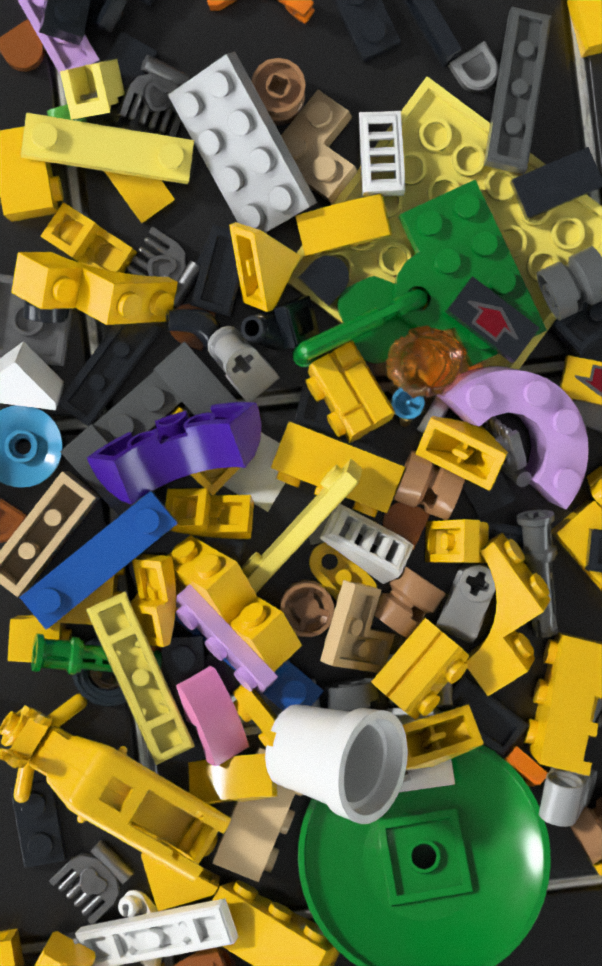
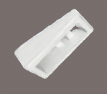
[359,111,405,197]
[320,504,414,584]

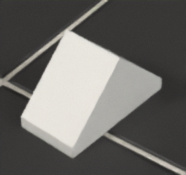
[0,341,64,410]

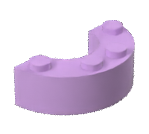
[436,366,589,509]

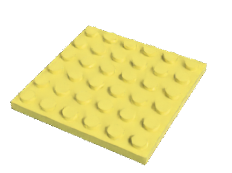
[287,77,602,389]

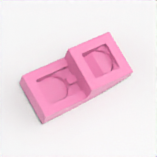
[176,666,249,767]

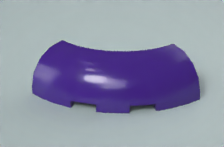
[87,402,262,504]

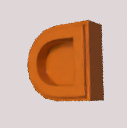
[503,746,548,787]

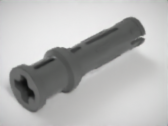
[517,510,559,637]

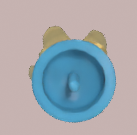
[389,385,426,427]

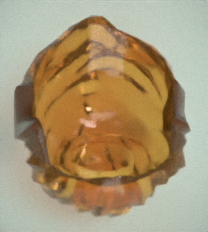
[386,325,467,398]

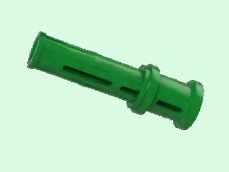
[31,633,162,675]

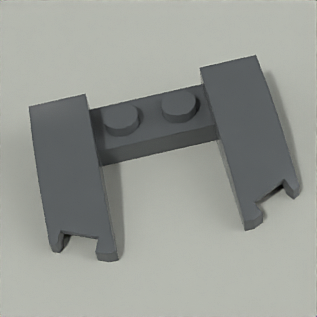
[60,342,238,516]

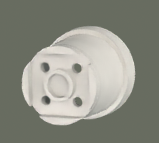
[265,704,408,824]

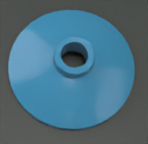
[0,405,63,487]

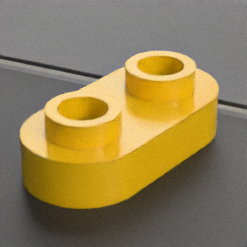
[309,542,377,600]
[233,685,278,747]

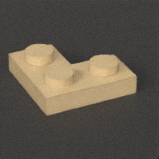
[281,90,358,204]
[320,580,395,673]

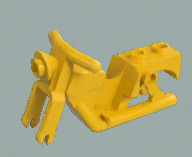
[0,693,231,881]

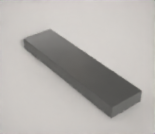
[483,7,552,174]

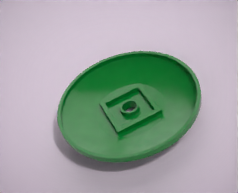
[298,745,551,966]

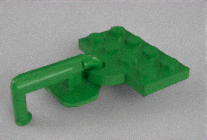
[293,180,547,367]

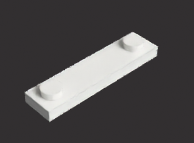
[75,898,239,966]

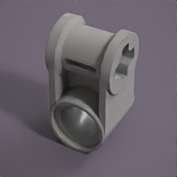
[208,326,280,402]
[433,563,496,643]
[539,767,597,827]

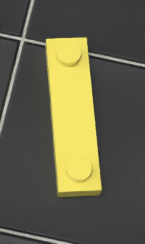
[21,113,194,184]
[242,459,362,593]
[86,592,195,765]

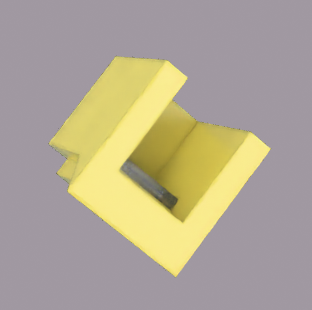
[60,59,125,120]

